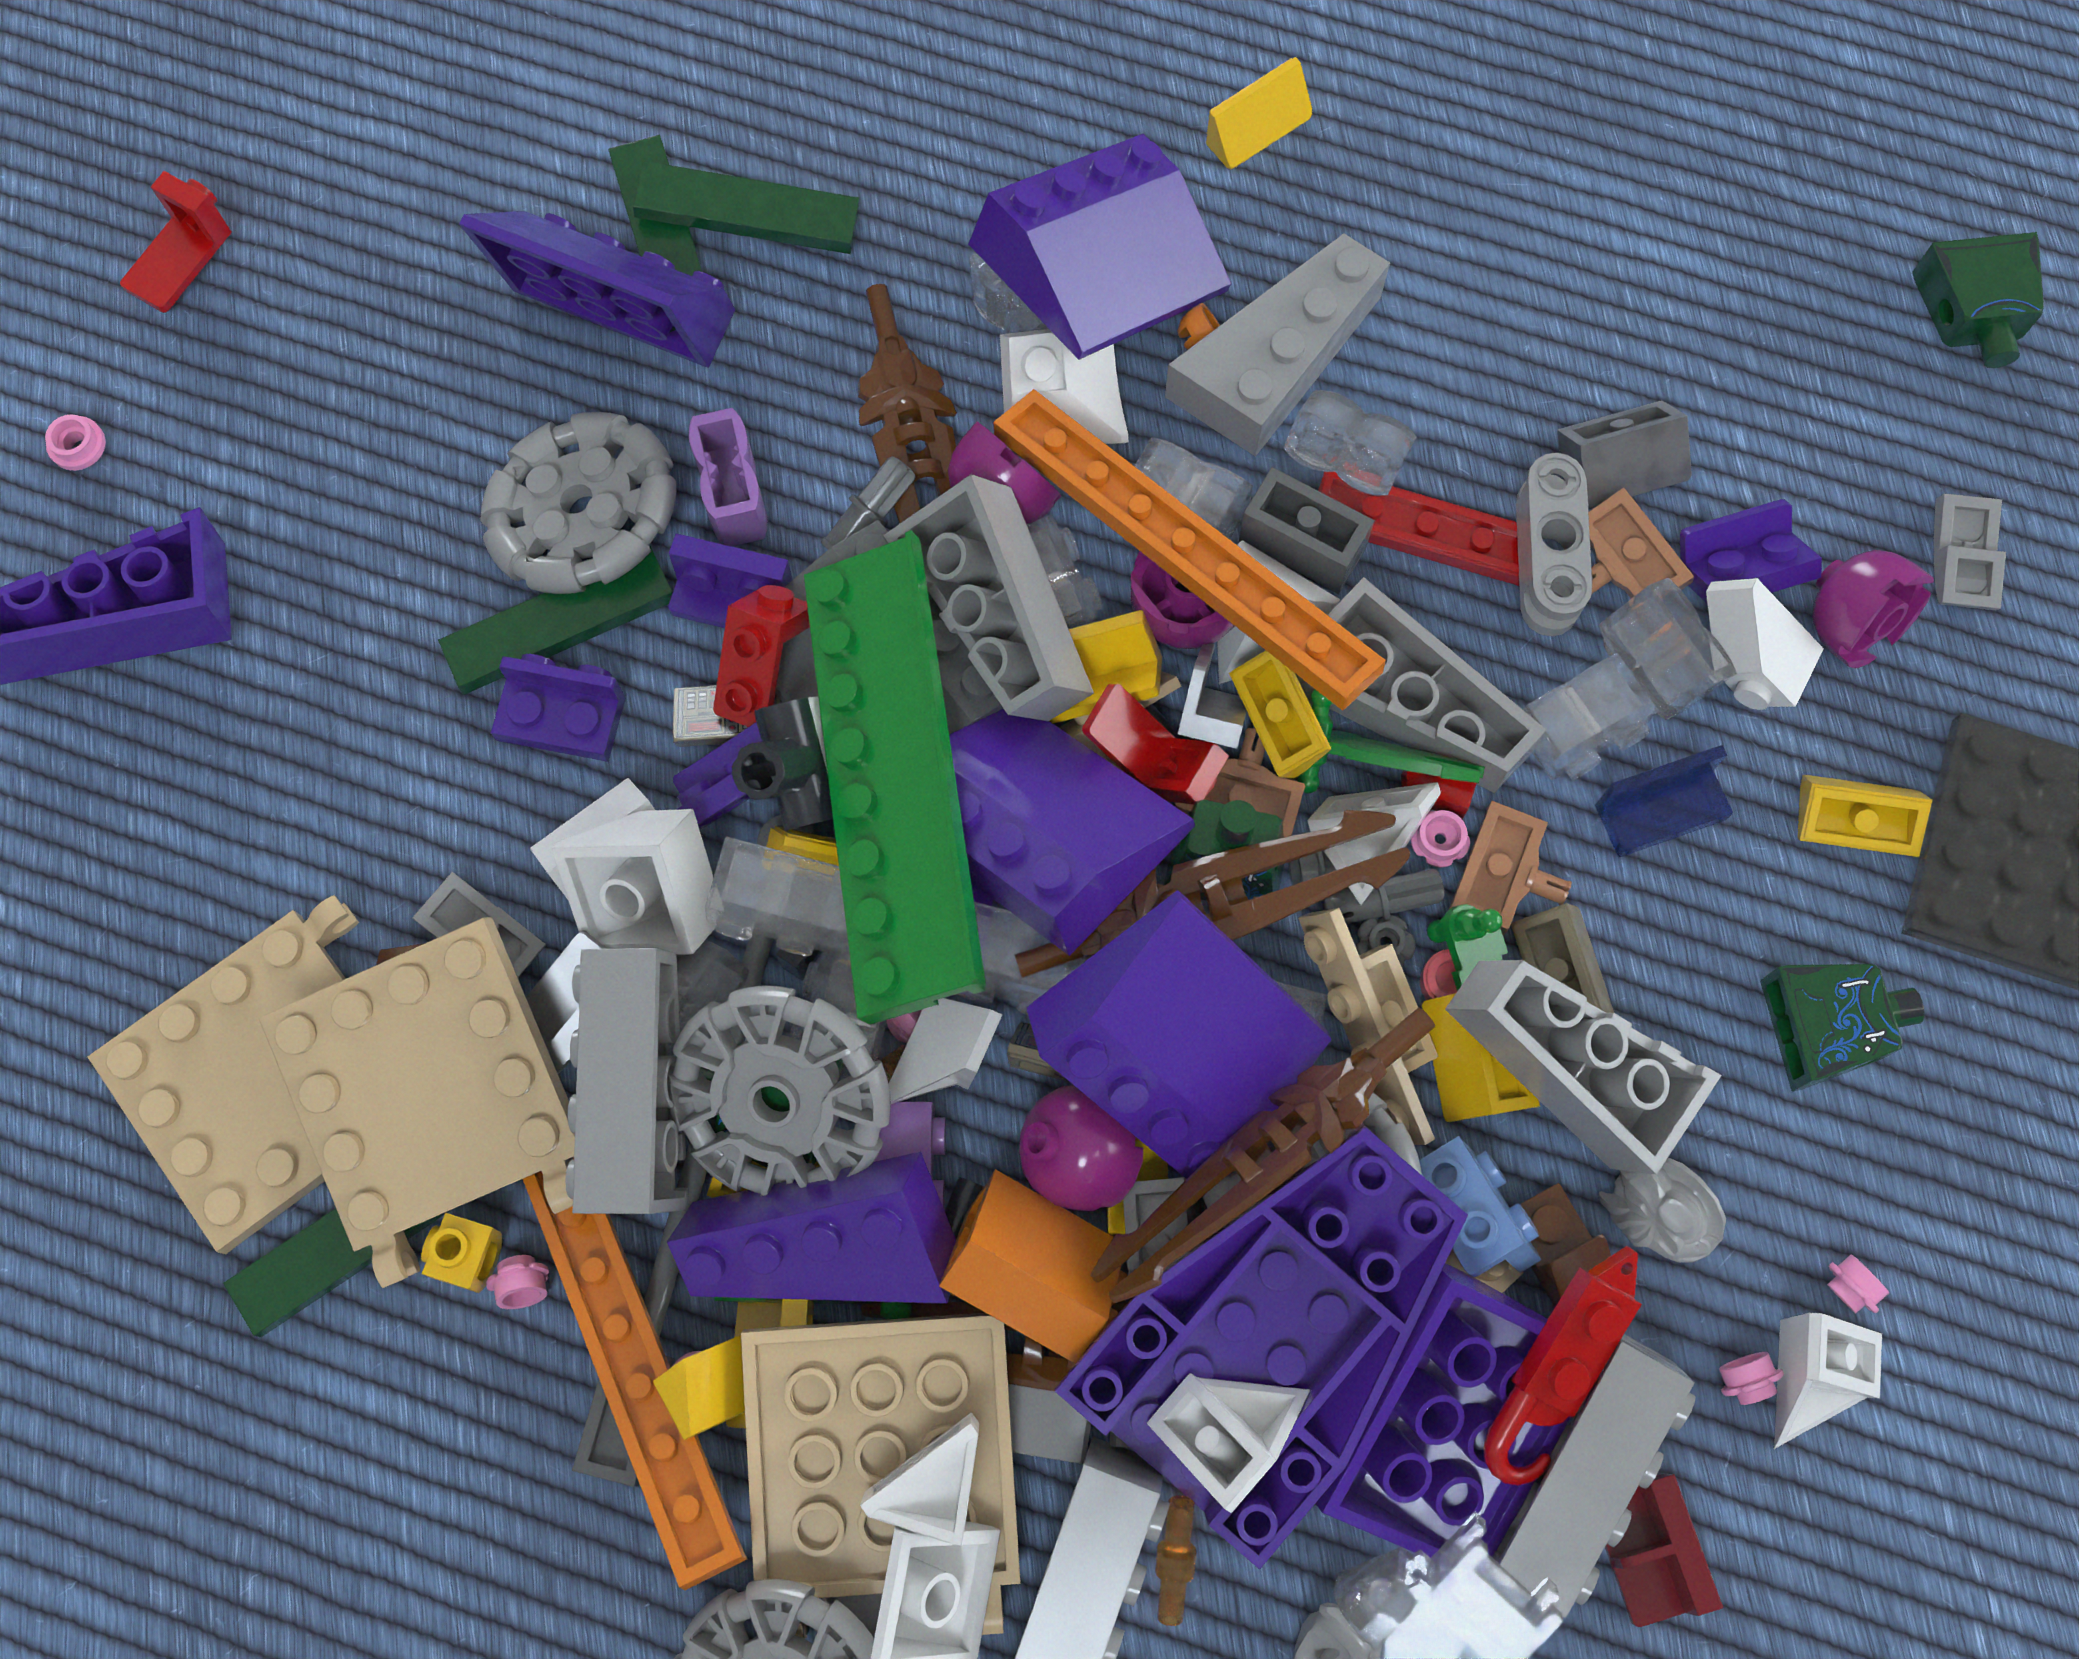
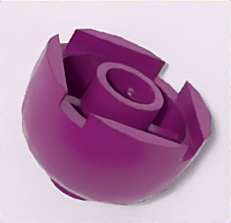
[948,421,1061,528]
[1812,550,1934,669]
[1131,551,1235,649]
[1019,1085,1143,1211]

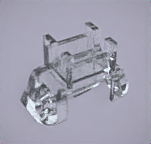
[1333,1511,1563,1659]

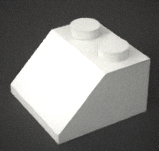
[551,809,725,954]

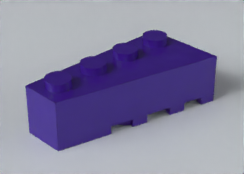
[0,507,232,685]
[667,1151,956,1303]

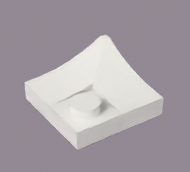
[1000,329,1129,450]

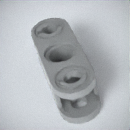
[1516,453,1592,636]

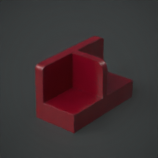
[1605,1474,1723,1627]

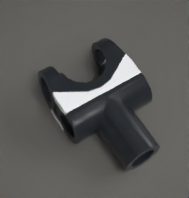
[732,696,833,831]

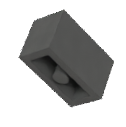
[1239,467,1375,595]

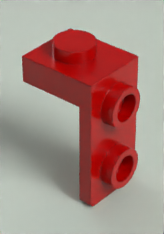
[120,171,232,313]
[713,585,810,727]
[1082,684,1229,805]

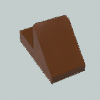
[1520,1183,1611,1307]

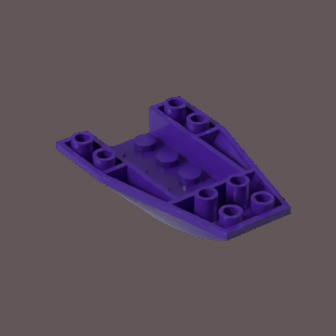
[1054,1127,1468,1570]

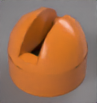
[1177,303,1220,350]

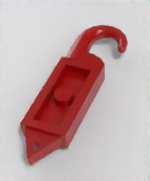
[1484,1246,1642,1486]

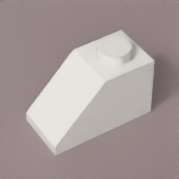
[1706,578,1824,710]

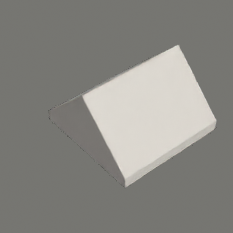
[871,1521,1000,1659]

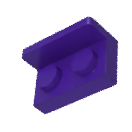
[1680,499,1822,605]
[668,533,792,628]
[491,654,626,762]
[673,722,761,829]

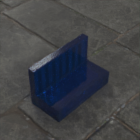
[1595,745,1733,858]

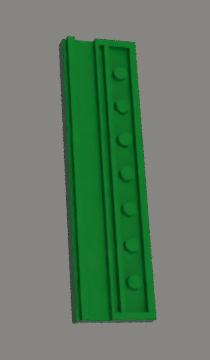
[804,530,986,1025]

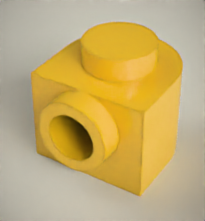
[421,1212,502,1293]

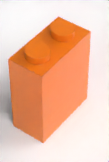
[939,1169,1127,1364]

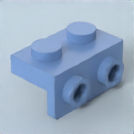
[1419,1136,1542,1277]

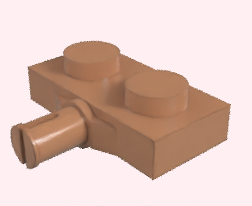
[1588,488,1694,616]
[1175,728,1305,838]
[1449,801,1572,935]

